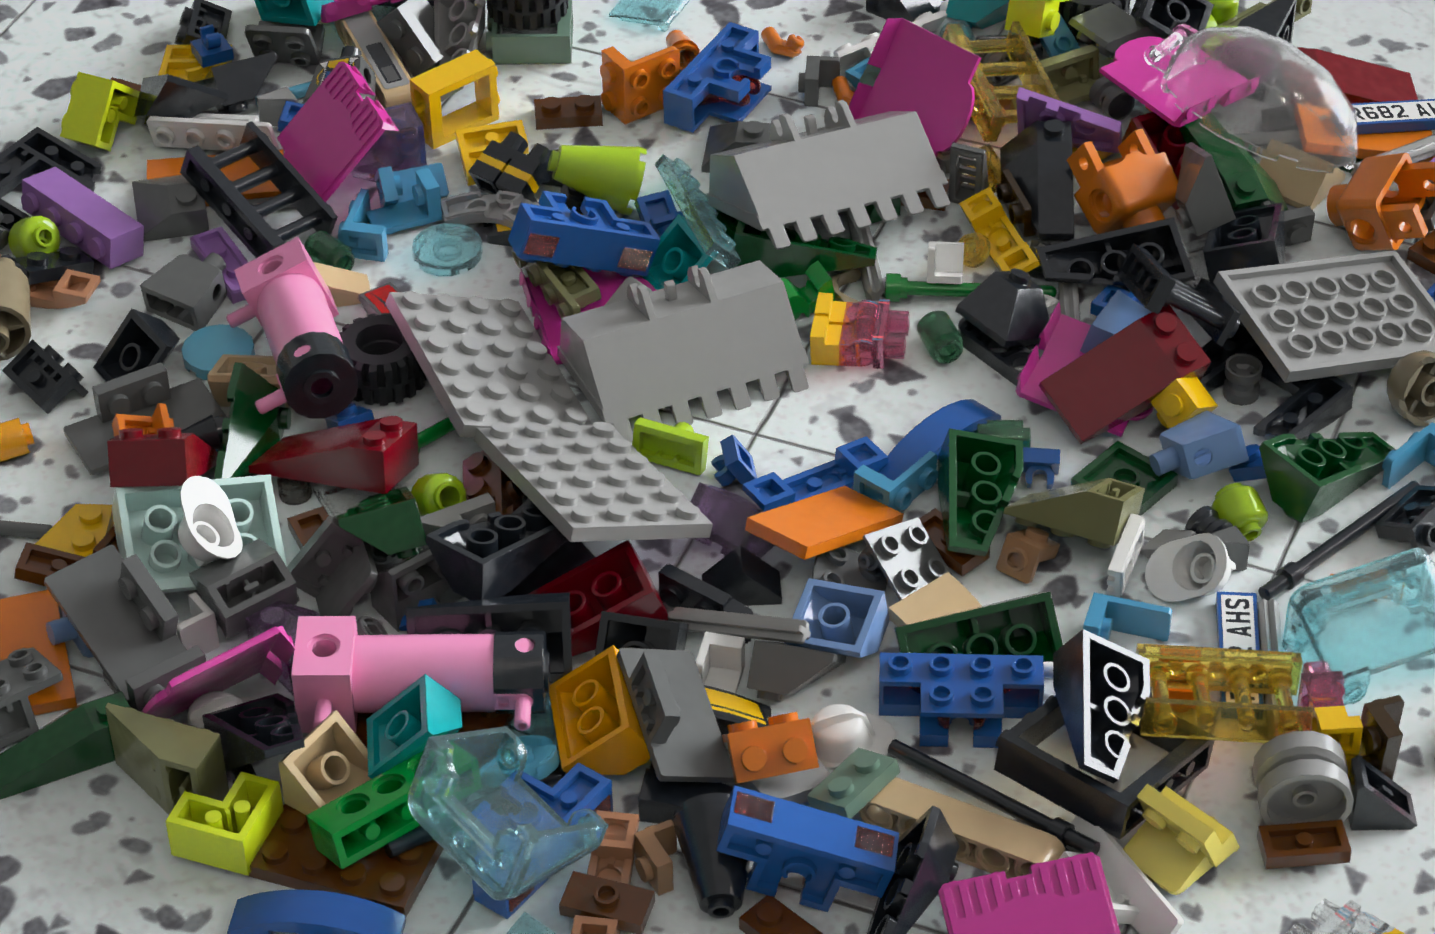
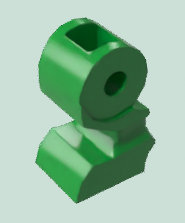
[781,261,836,320]

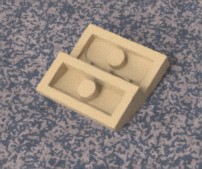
[888,572,982,627]

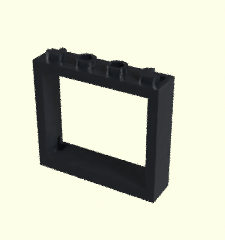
[994,695,1216,840]

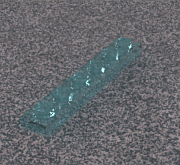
[654,154,741,269]

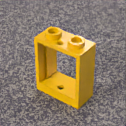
[409,49,500,149]

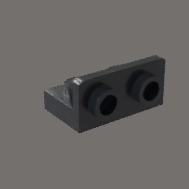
[174,0,232,45]
[2,339,89,414]
[1374,485,1435,560]

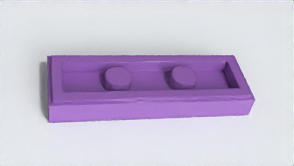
[190,226,248,304]

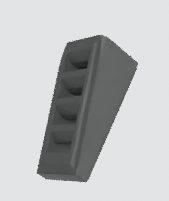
[949,142,989,204]

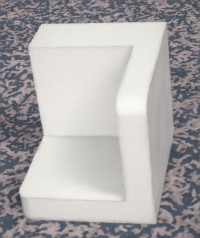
[927,241,964,284]
[176,592,220,654]
[696,632,745,693]

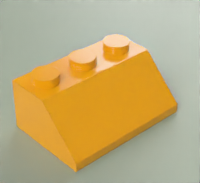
[549,645,651,775]

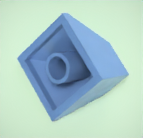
[784,578,890,658]

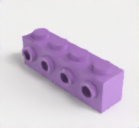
[21,167,144,269]

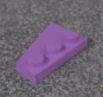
[1016,87,1122,153]

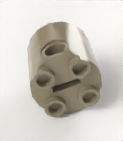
[0,257,31,361]

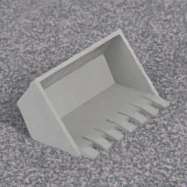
[707,100,950,250]
[557,260,809,443]

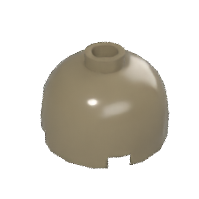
[1386,350,1435,427]

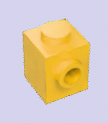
[1151,377,1218,429]

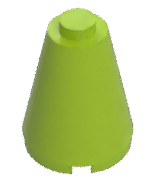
[547,145,647,216]

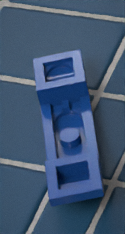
[878,399,1001,481]
[742,436,889,511]
[227,890,406,934]

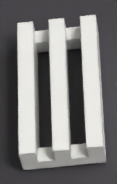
[1106,513,1145,598]

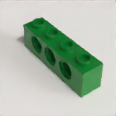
[306,737,483,869]

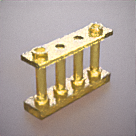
[942,21,1060,142]
[1136,643,1314,743]

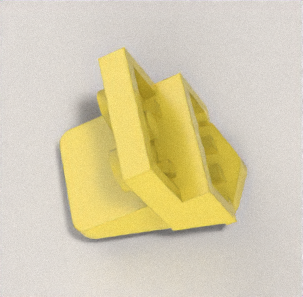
[1123,784,1240,895]

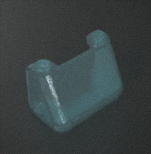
[1282,548,1435,707]
[408,726,608,901]

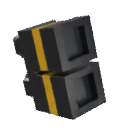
[468,131,551,202]

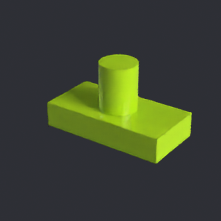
[632,417,709,476]

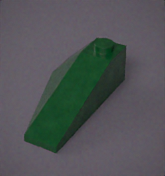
[1179,112,1289,211]
[729,220,877,278]
[214,362,291,479]
[938,428,1024,557]
[1259,432,1396,523]
[336,486,427,559]
[894,592,1063,662]
[0,691,130,800]

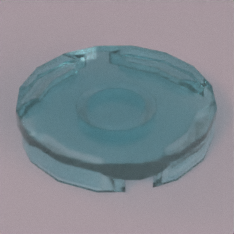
[412,223,483,276]

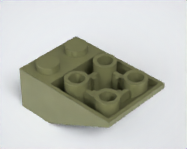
[1003,478,1145,549]
[105,703,229,815]

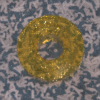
[958,233,990,268]

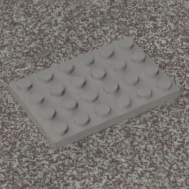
[1213,250,1435,383]
[385,291,593,438]
[474,422,713,542]

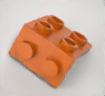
[600,46,680,125]
[722,712,819,784]

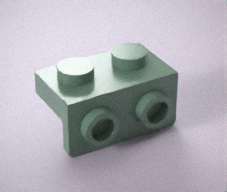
[807,747,900,819]

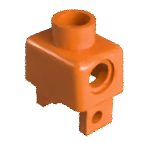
[1067,128,1178,234]
[1327,153,1435,250]

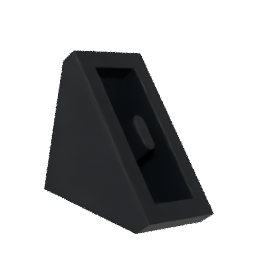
[702,545,782,606]
[1348,755,1417,831]

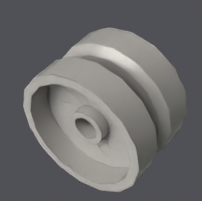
[1253,731,1354,825]

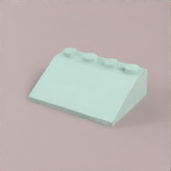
[112,474,287,593]

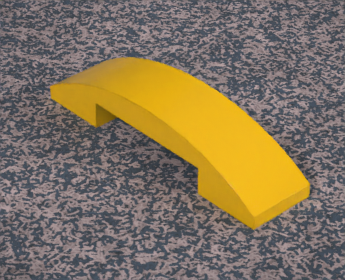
[959,187,1040,272]

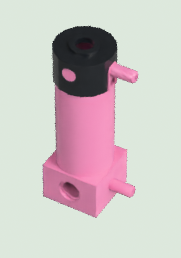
[226,237,359,419]
[291,616,550,733]

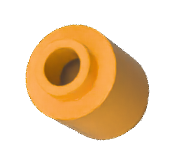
[0,418,35,462]

